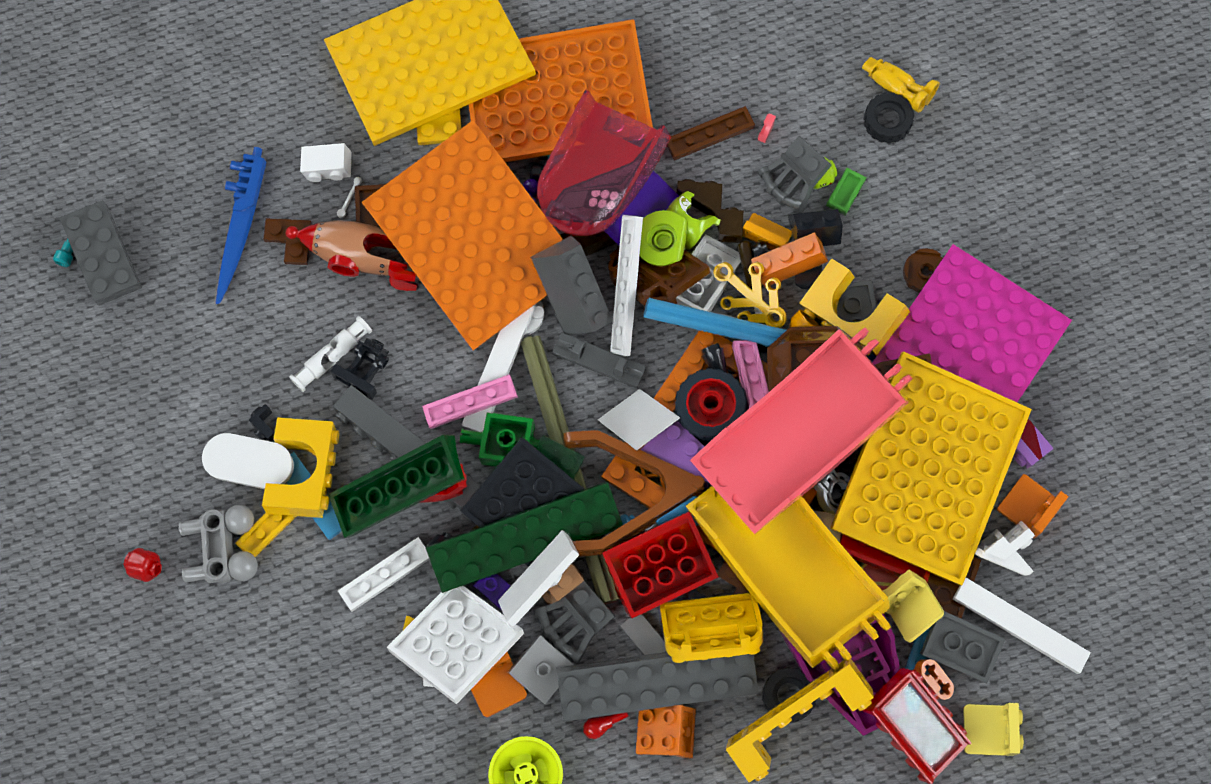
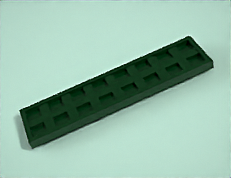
[425,481,623,593]

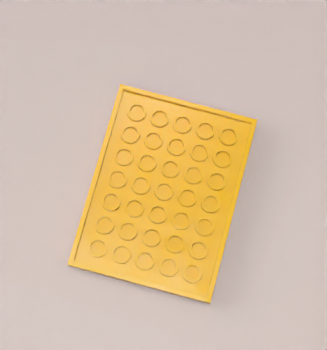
[324,0,536,146]
[830,352,1032,585]

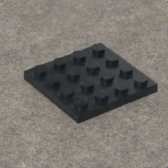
[460,437,585,567]

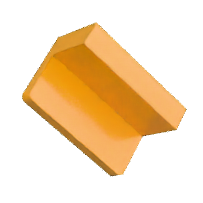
[742,213,792,250]

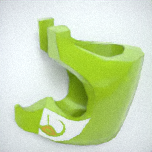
[666,191,721,250]

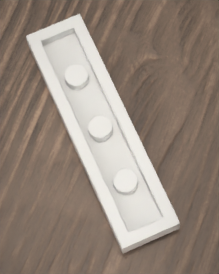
[338,537,430,612]

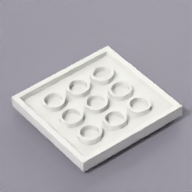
[387,586,524,704]

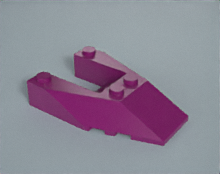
[778,614,907,736]

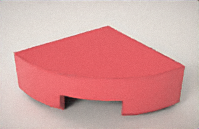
[758,113,776,143]

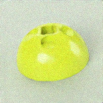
[488,736,563,784]

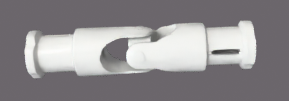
[289,316,372,392]

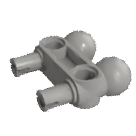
[179,505,258,584]

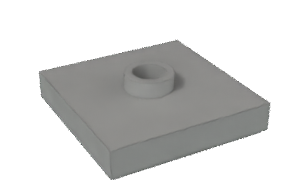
[507,635,574,704]

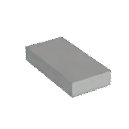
[620,614,666,655]

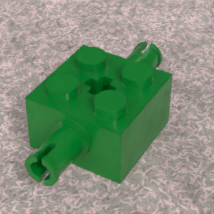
[460,412,555,467]

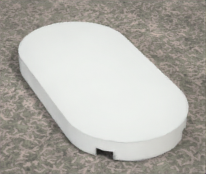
[202,433,294,489]

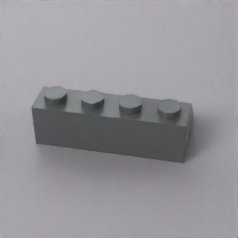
[530,236,613,335]

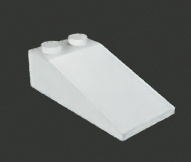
[676,234,741,312]

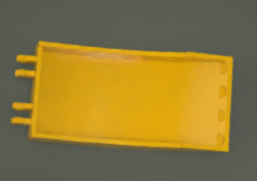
[686,486,891,670]

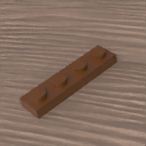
[667,106,755,161]

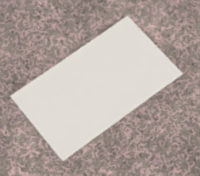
[598,389,680,450]

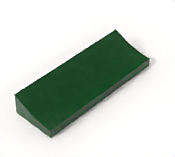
[328,434,465,538]

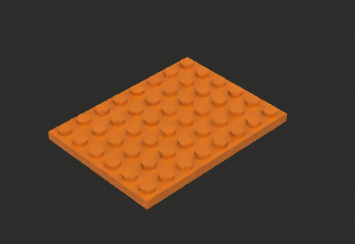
[469,19,653,162]
[362,120,563,351]

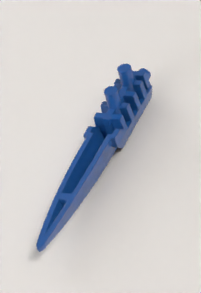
[216,147,267,304]

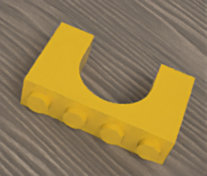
[800,259,910,357]
[262,417,339,518]

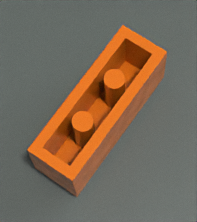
[751,232,828,288]

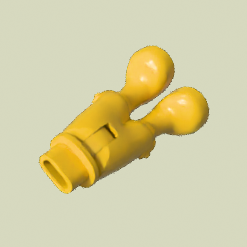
[862,57,940,113]

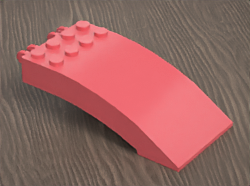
[690,327,913,534]

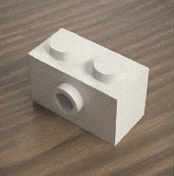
[300,143,352,182]

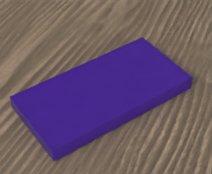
[604,170,679,246]

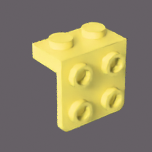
[883,570,944,643]
[963,703,1024,756]

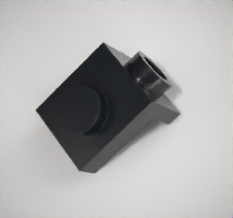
[249,404,275,442]

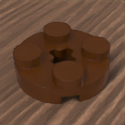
[903,248,943,293]

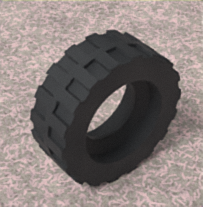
[863,92,914,143]
[762,667,816,723]

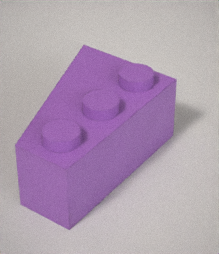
[641,421,712,488]

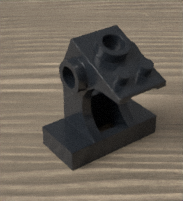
[330,338,389,400]

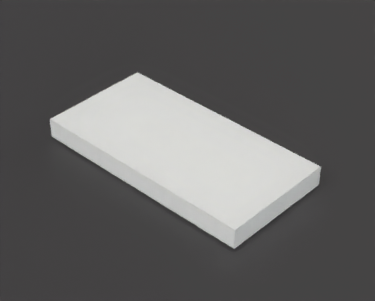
[498,530,579,626]

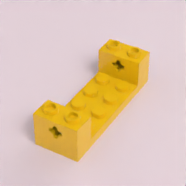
[726,659,874,782]

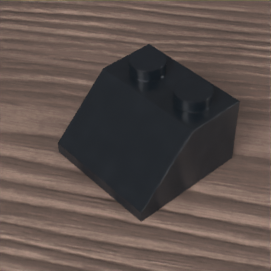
[788,209,843,246]

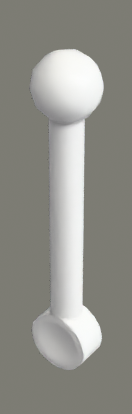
[337,177,362,218]

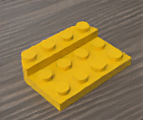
[660,593,763,663]

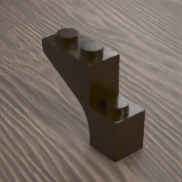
[676,179,744,243]

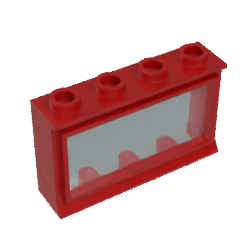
[863,668,972,784]

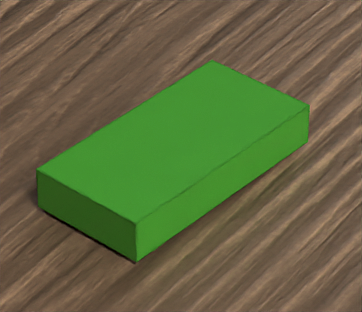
[826,168,867,216]

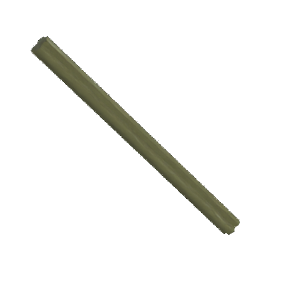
[521,335,620,604]

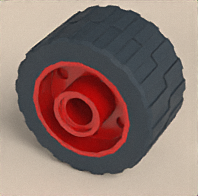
[675,368,747,446]

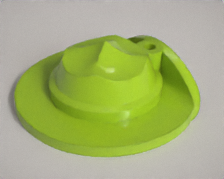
[639,210,687,266]

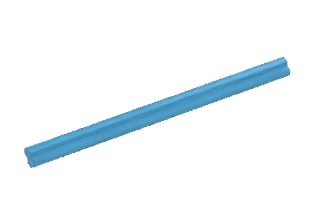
[644,298,876,362]

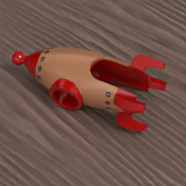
[286,220,418,291]

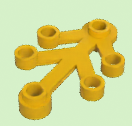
[713,262,787,328]

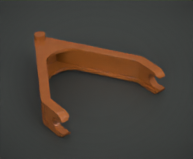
[564,430,704,557]

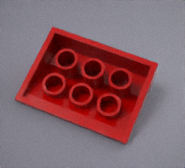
[601,511,719,618]

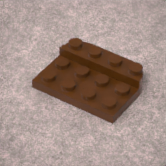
[608,248,710,306]

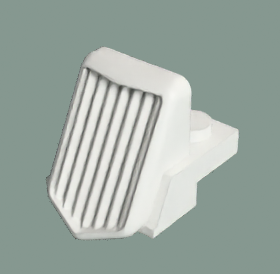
[975,521,1035,575]

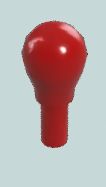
[583,713,629,739]

